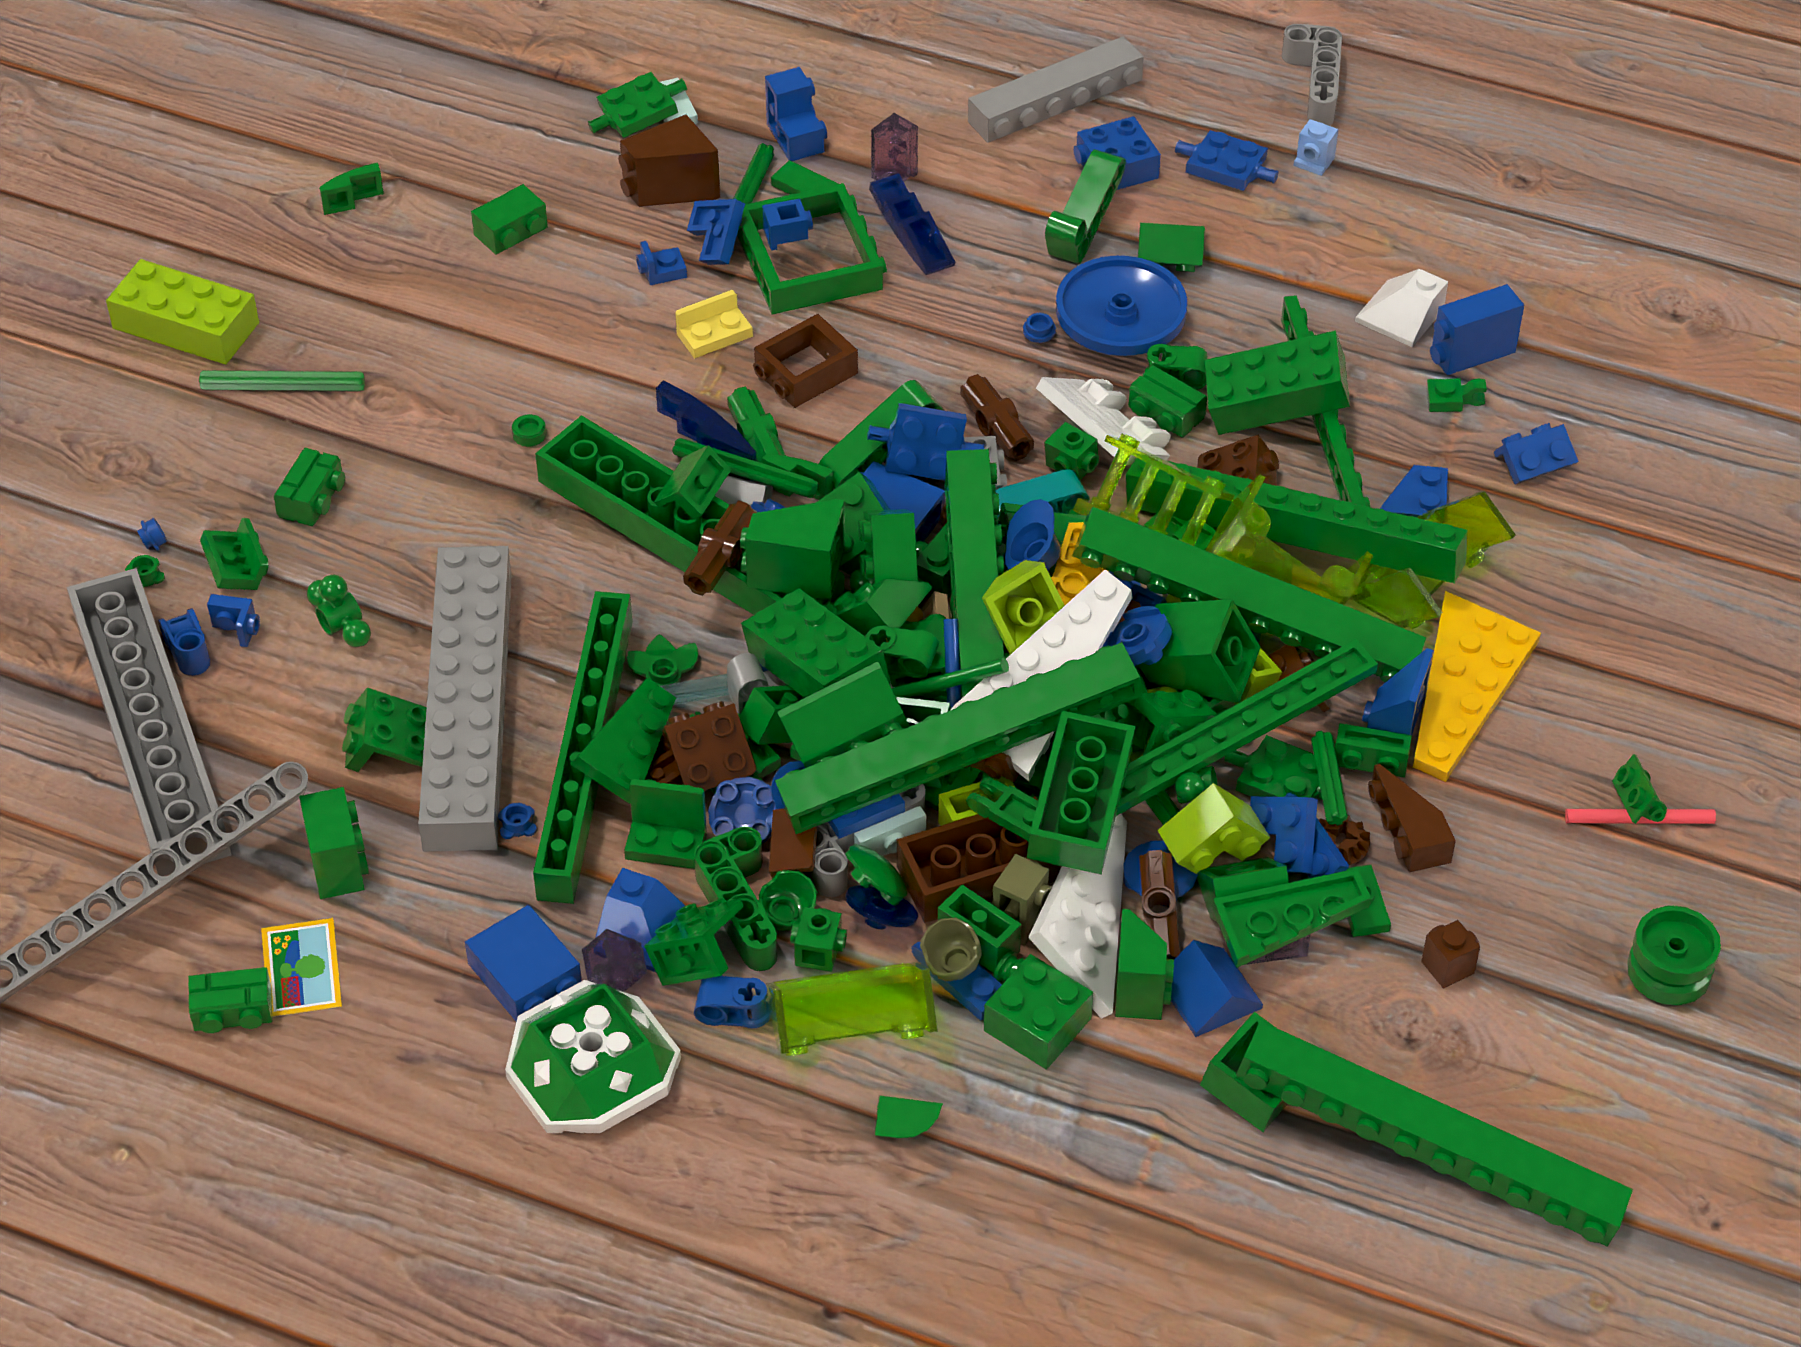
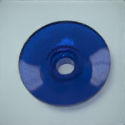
[845,885,918,930]

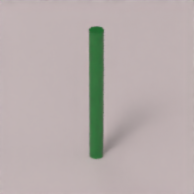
[892,658,1009,698]

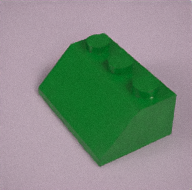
[822,579,932,638]
[777,662,910,768]

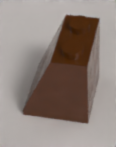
[618,114,720,207]

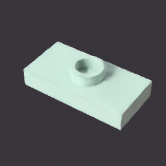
[854,806,926,856]

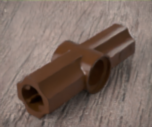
[960,374,1034,461]
[683,500,757,596]
[1139,850,1180,959]

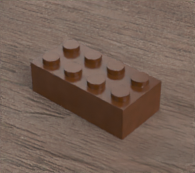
[897,796,1062,923]

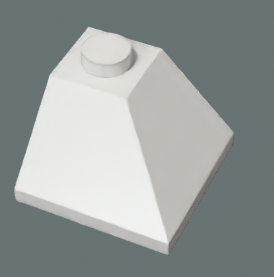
[1355,269,1448,347]

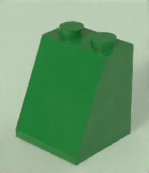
[740,499,845,600]
[1138,599,1261,703]

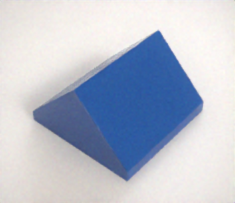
[1171,940,1263,1037]

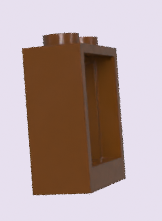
[753,314,858,408]

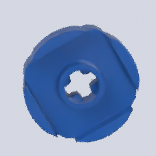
[1102,606,1172,666]

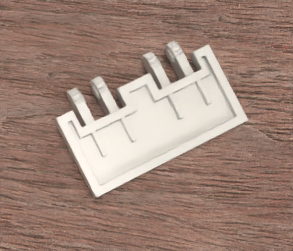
[1036,377,1171,465]

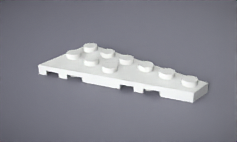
[950,570,1132,782]
[1028,813,1127,1019]

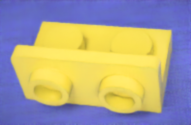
[675,290,753,359]

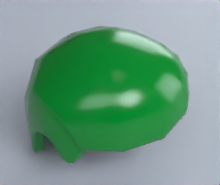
[758,870,817,931]

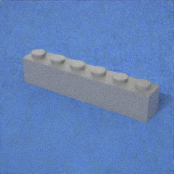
[968,36,1144,143]

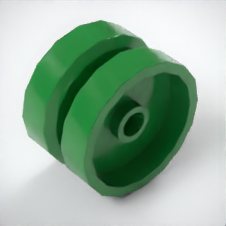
[1627,905,1721,1005]

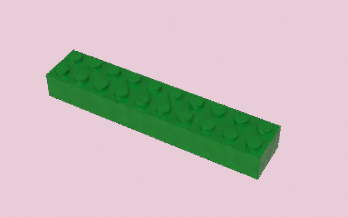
[535,415,845,615]

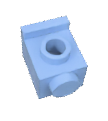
[1293,119,1338,176]

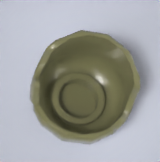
[920,917,982,981]

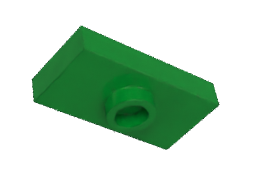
[1346,864,1391,937]

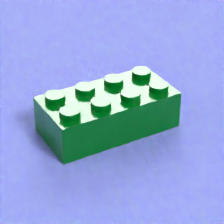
[1205,330,1350,435]
[741,588,891,698]
[1027,711,1136,875]

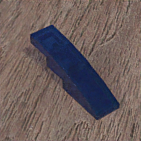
[869,173,956,275]
[656,380,757,461]

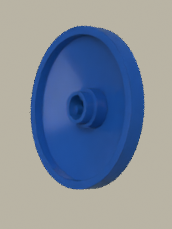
[1056,255,1187,356]

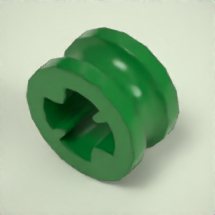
[993,951,1025,982]

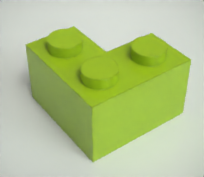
[1157,783,1270,874]

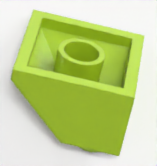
[982,560,1065,655]

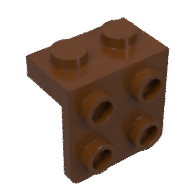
[1197,434,1279,486]
[662,701,756,791]

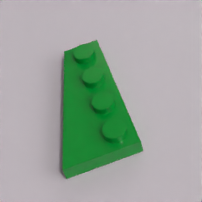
[570,678,676,804]
[1212,868,1371,968]

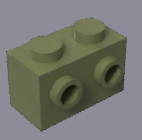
[993,854,1051,946]

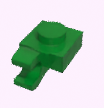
[1426,378,1487,412]

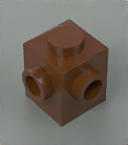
[1421,920,1480,989]

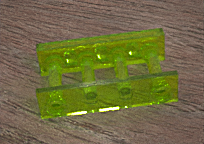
[1073,433,1235,547]

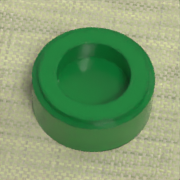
[512,414,546,447]

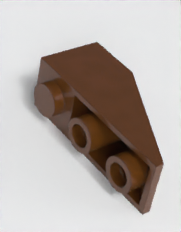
[1368,764,1456,872]

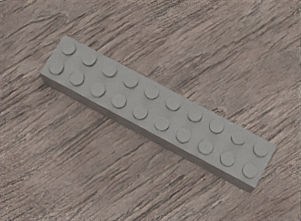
[418,546,512,852]
[67,568,232,876]

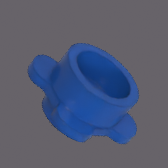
[498,803,537,839]

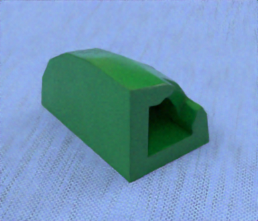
[875,1095,943,1138]

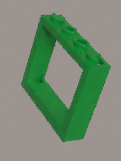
[737,183,887,315]

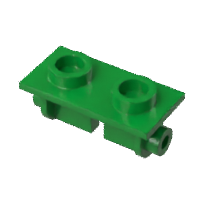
[1612,754,1667,824]

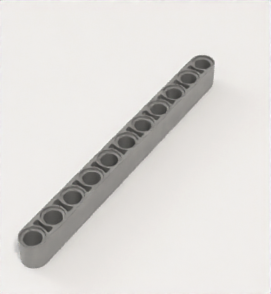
[0,761,308,1004]

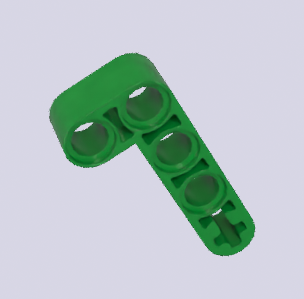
[1045,149,1126,264]
[819,380,945,489]
[694,826,778,971]

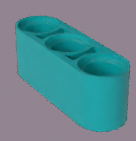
[996,469,1090,516]

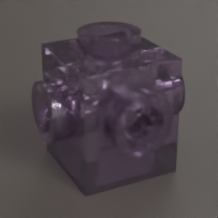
[582,929,647,992]

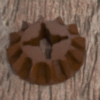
[1319,815,1370,865]

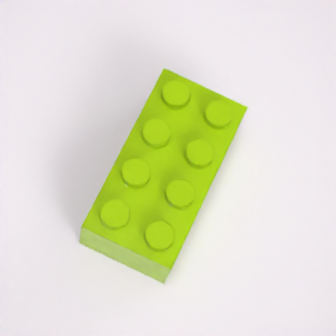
[106,259,259,365]

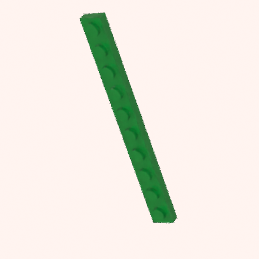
[1281,295,1370,507]
[1116,639,1378,816]

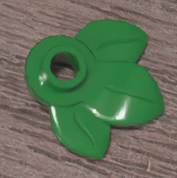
[627,634,698,690]

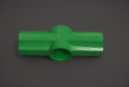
[727,386,786,463]

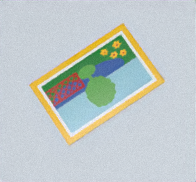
[261,918,342,1017]

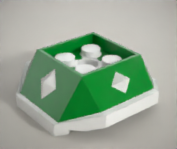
[505,980,681,1133]

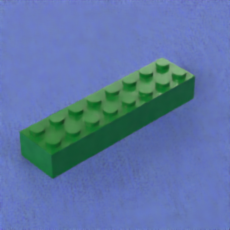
[944,449,1010,699]

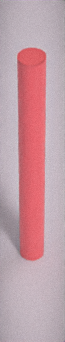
[1565,809,1716,824]

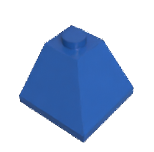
[1362,648,1434,735]
[593,868,685,972]

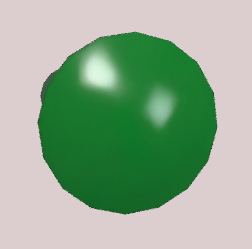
[846,844,908,906]

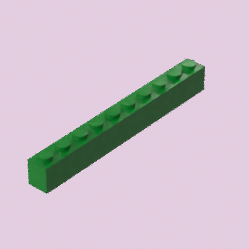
[1126,454,1468,584]
[1072,507,1426,683]
[533,591,633,904]
[775,642,1142,834]
[1235,1021,1633,1247]

